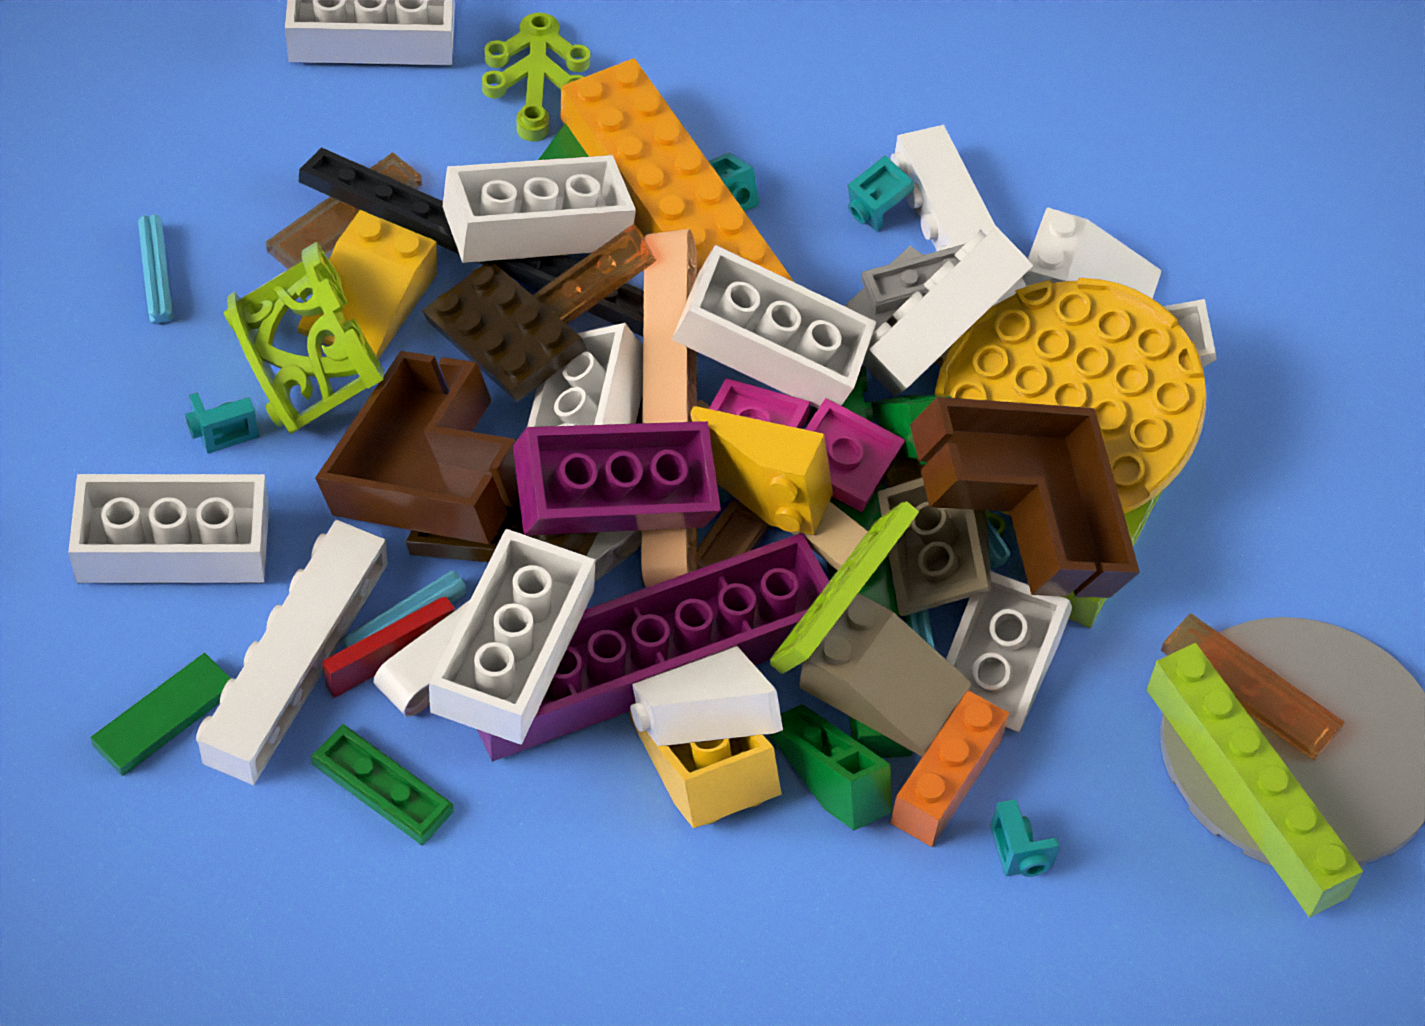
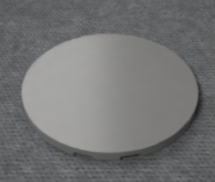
[1160,617,1425,868]

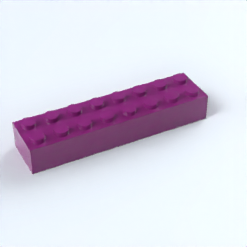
[477,533,829,762]

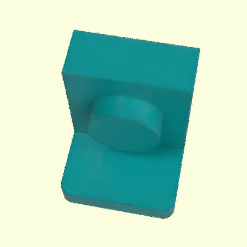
[708,152,760,211]
[847,155,914,231]
[185,392,259,454]
[990,799,1060,877]

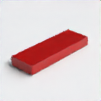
[323,596,455,698]

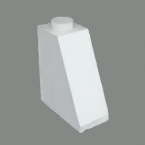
[630,646,783,746]

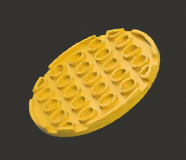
[935,278,1207,516]

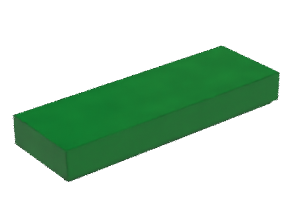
[90,652,231,777]
[311,724,454,845]

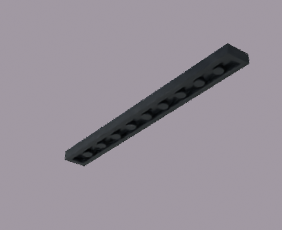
[298,147,644,337]

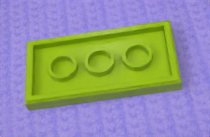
[770,501,919,674]

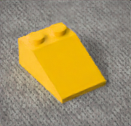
[297,210,438,359]
[690,406,833,535]
[629,711,782,829]

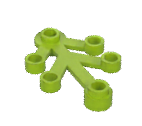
[482,12,590,142]

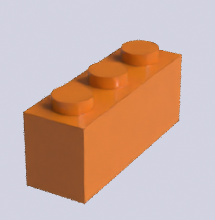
[890,690,1009,847]

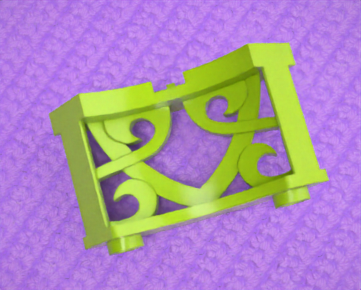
[223,242,385,434]

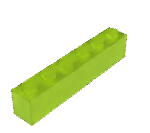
[1146,643,1363,918]

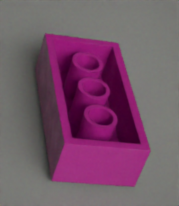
[513,421,721,536]

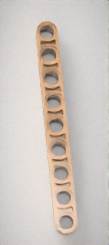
[641,229,697,588]

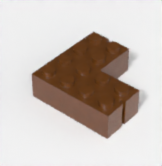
[315,351,519,545]
[910,397,1140,598]

